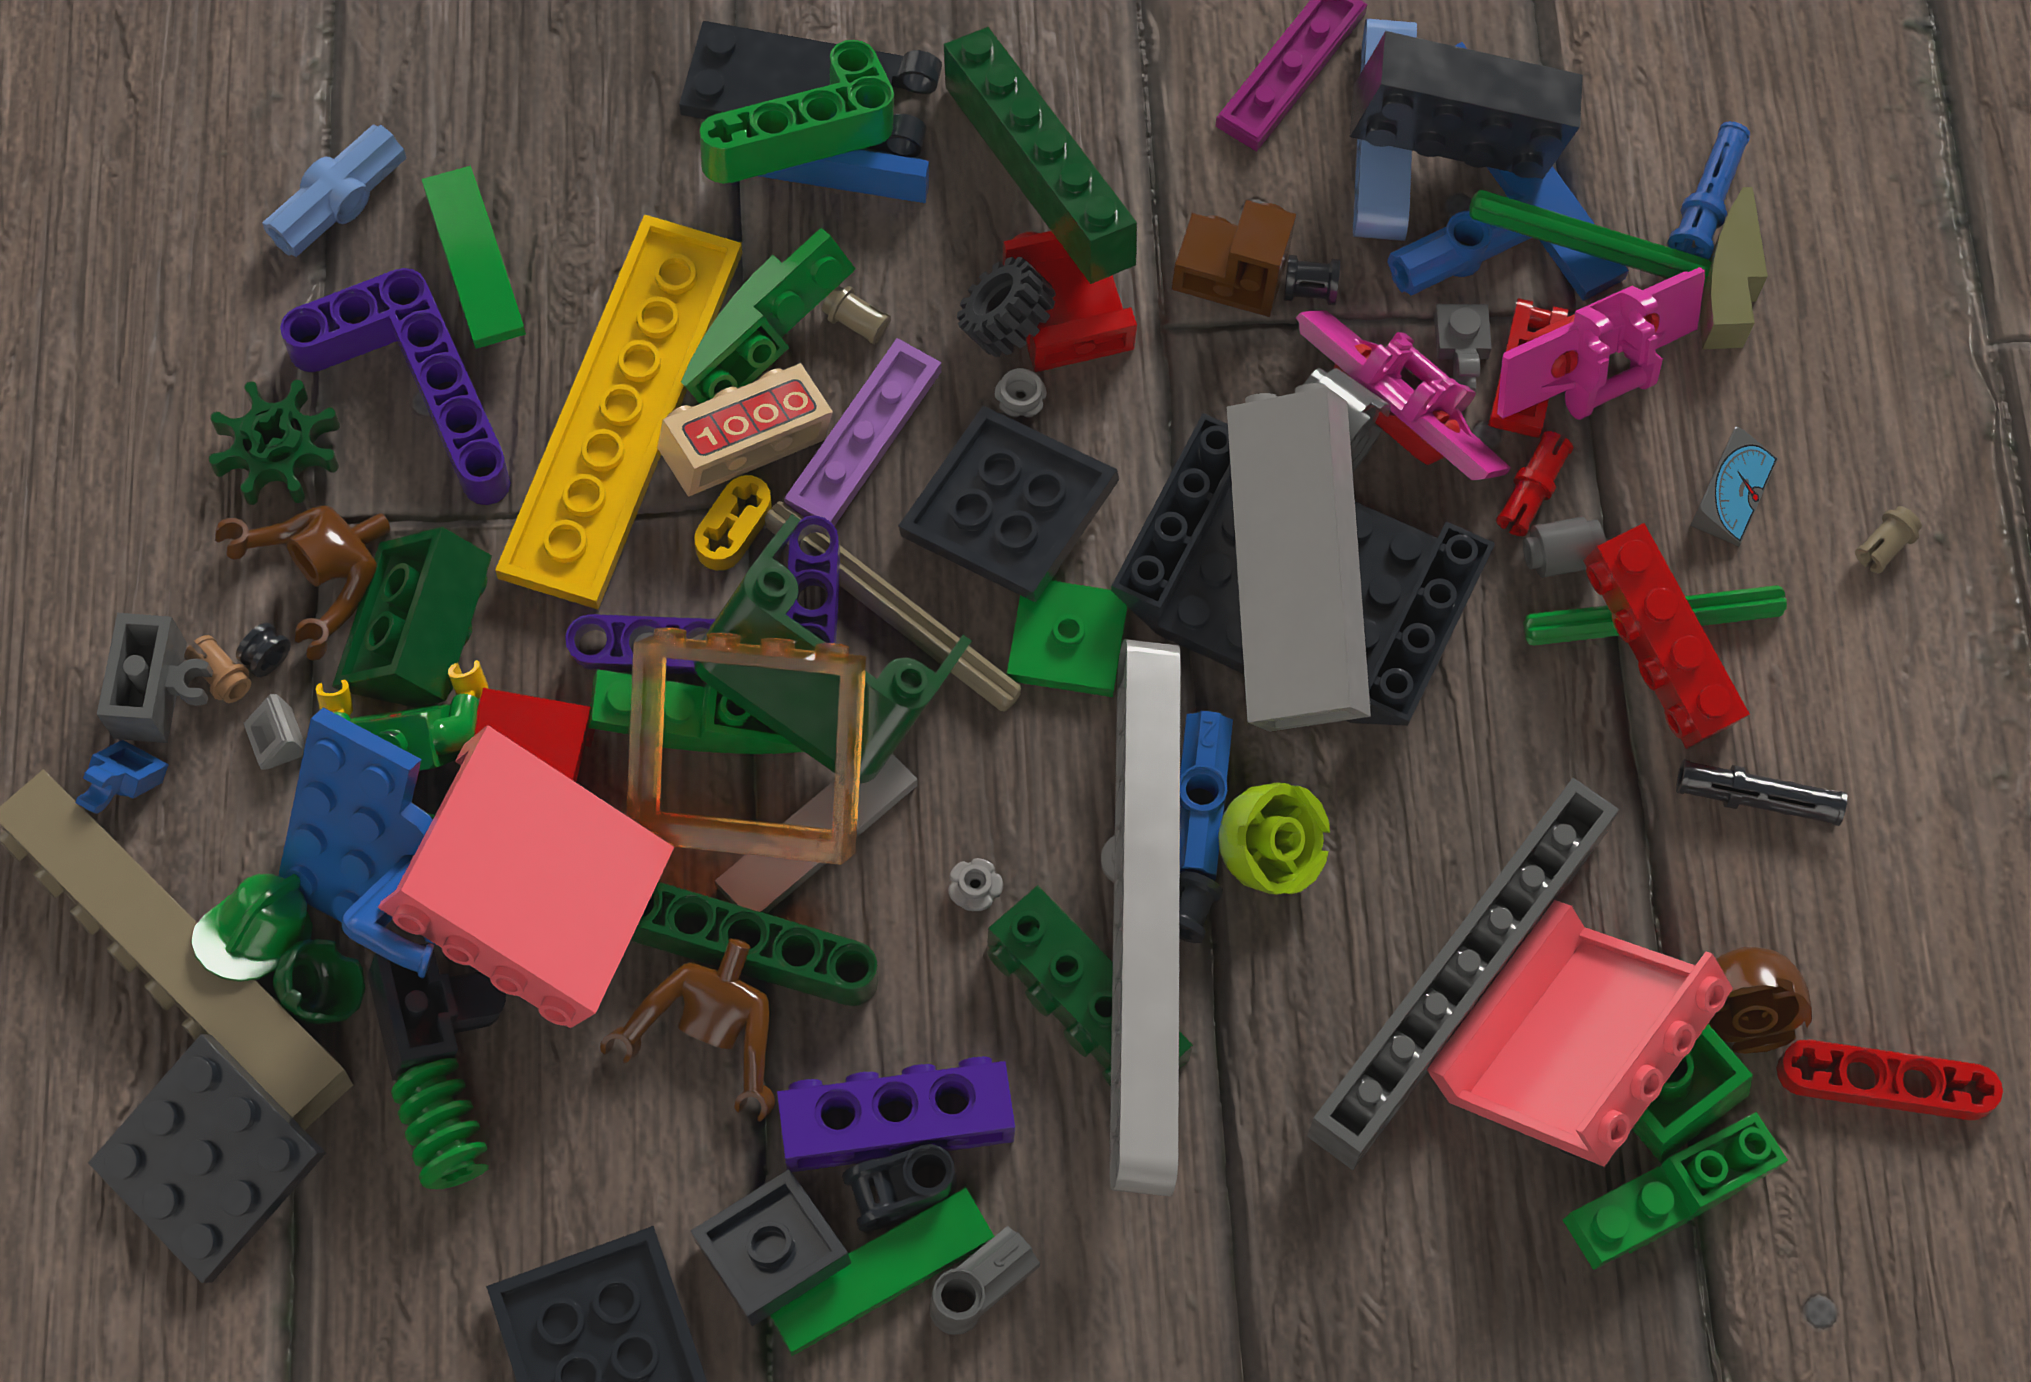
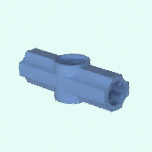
[262,124,407,257]

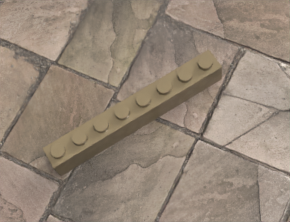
[0,769,353,1130]

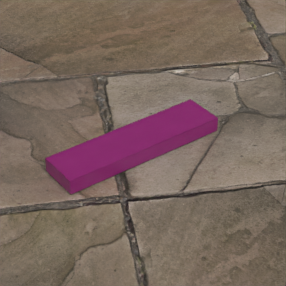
[1215,0,1368,152]

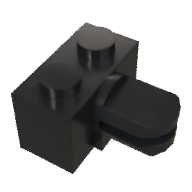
[367,943,506,1081]

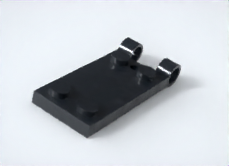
[679,21,942,158]

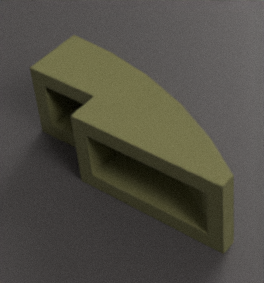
[1700,187,1768,350]

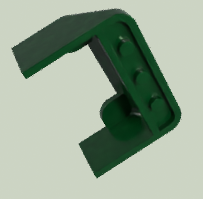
[693,514,972,784]

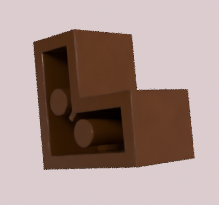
[1171,200,1296,317]

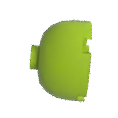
[1218,783,1330,895]

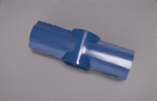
[1387,193,1535,296]
[1180,711,1233,881]

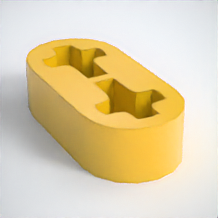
[695,475,772,571]

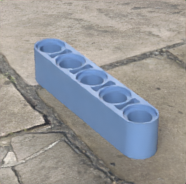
[1353,19,1417,241]

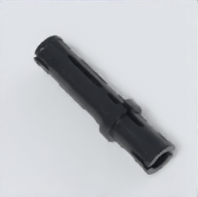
[1676,759,1847,826]

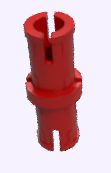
[1496,431,1574,537]

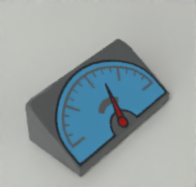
[1690,426,1778,547]

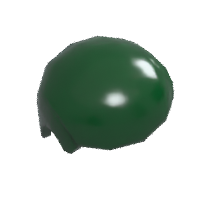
[273,939,366,1024]

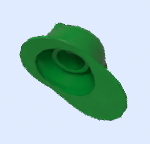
[191,874,313,982]

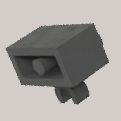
[97,613,213,743]

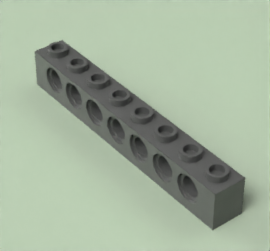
[1307,778,1619,1170]

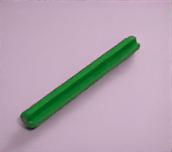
[1469,190,1710,285]
[1524,585,1787,646]

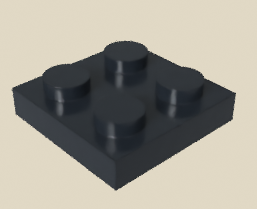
[691,1169,851,1326]

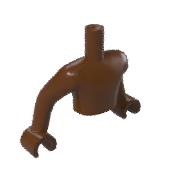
[215,506,391,661]
[600,939,775,1122]

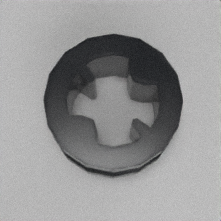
[236,622,291,678]

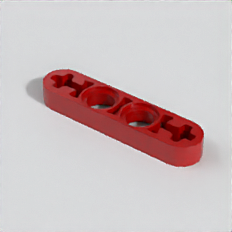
[1776,1039,2003,1120]

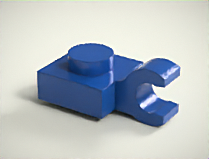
[75,740,169,814]

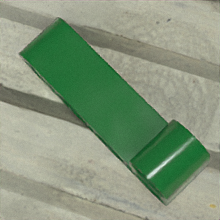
[700,40,894,184]

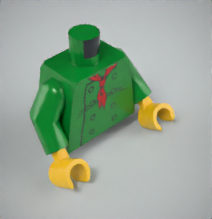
[316,660,488,771]

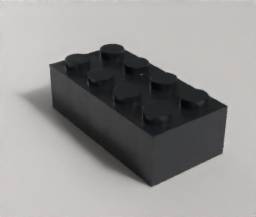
[1349,31,1583,179]

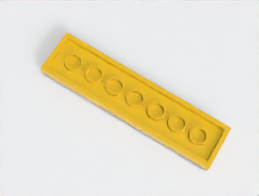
[495,214,742,610]

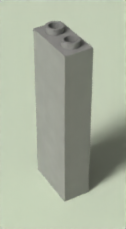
[1227,383,1371,732]

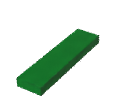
[770,1188,995,1356]

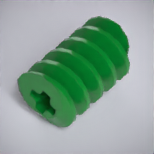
[391,1058,489,1189]

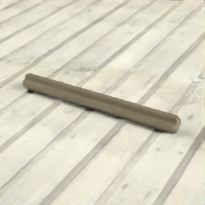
[764,502,1021,711]

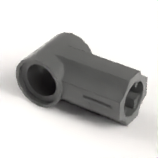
[929,1226,1040,1335]

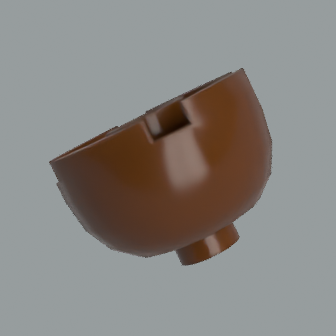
[1708,947,1812,1054]

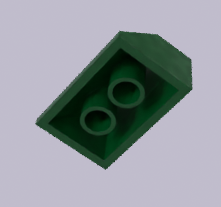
[332,527,492,708]

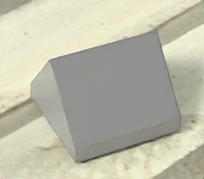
[244,694,305,770]

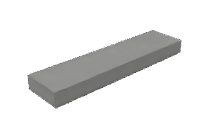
[715,754,917,914]

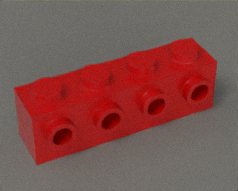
[1583,523,1750,749]

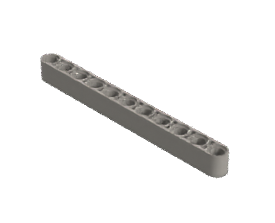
[1109,639,1180,1196]

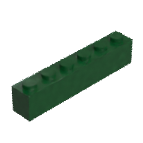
[943,27,1137,284]

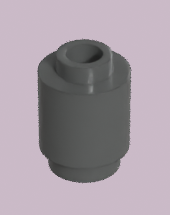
[1523,517,1606,578]

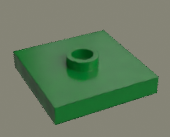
[1007,580,1127,697]

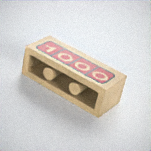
[657,363,833,497]

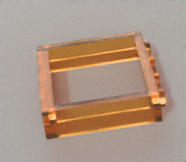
[626,628,866,865]

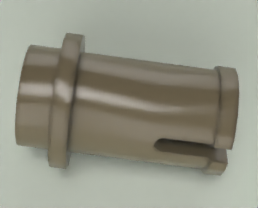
[822,286,891,344]
[1855,506,1922,574]

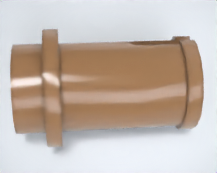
[184,635,251,703]

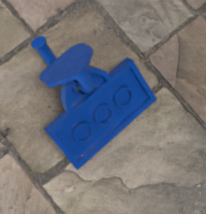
[278,707,436,978]

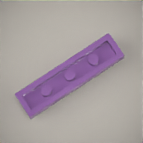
[784,338,941,526]

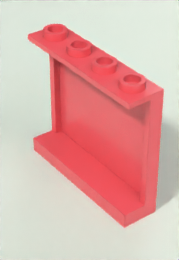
[378,725,674,1028]
[1427,900,1733,1167]

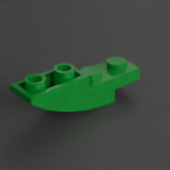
[681,228,856,404]
[588,669,804,754]
[1562,1112,1788,1270]

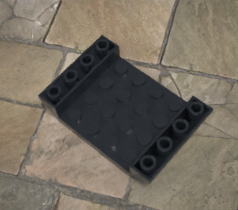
[1111,413,1495,726]

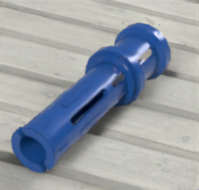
[1667,121,1750,259]

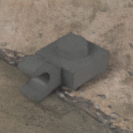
[1434,304,1492,391]

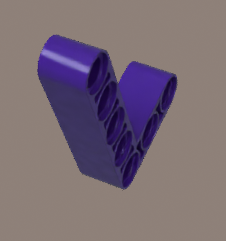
[280,268,510,505]
[565,515,840,675]

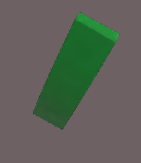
[421,165,526,349]

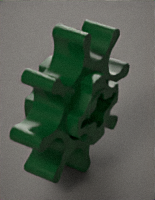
[209,380,340,505]

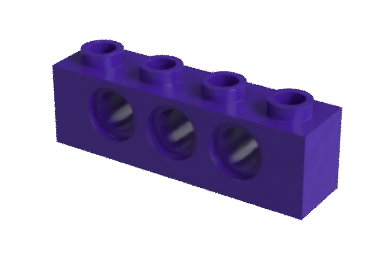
[777,1056,1015,1172]

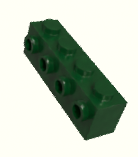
[987,885,1193,1087]

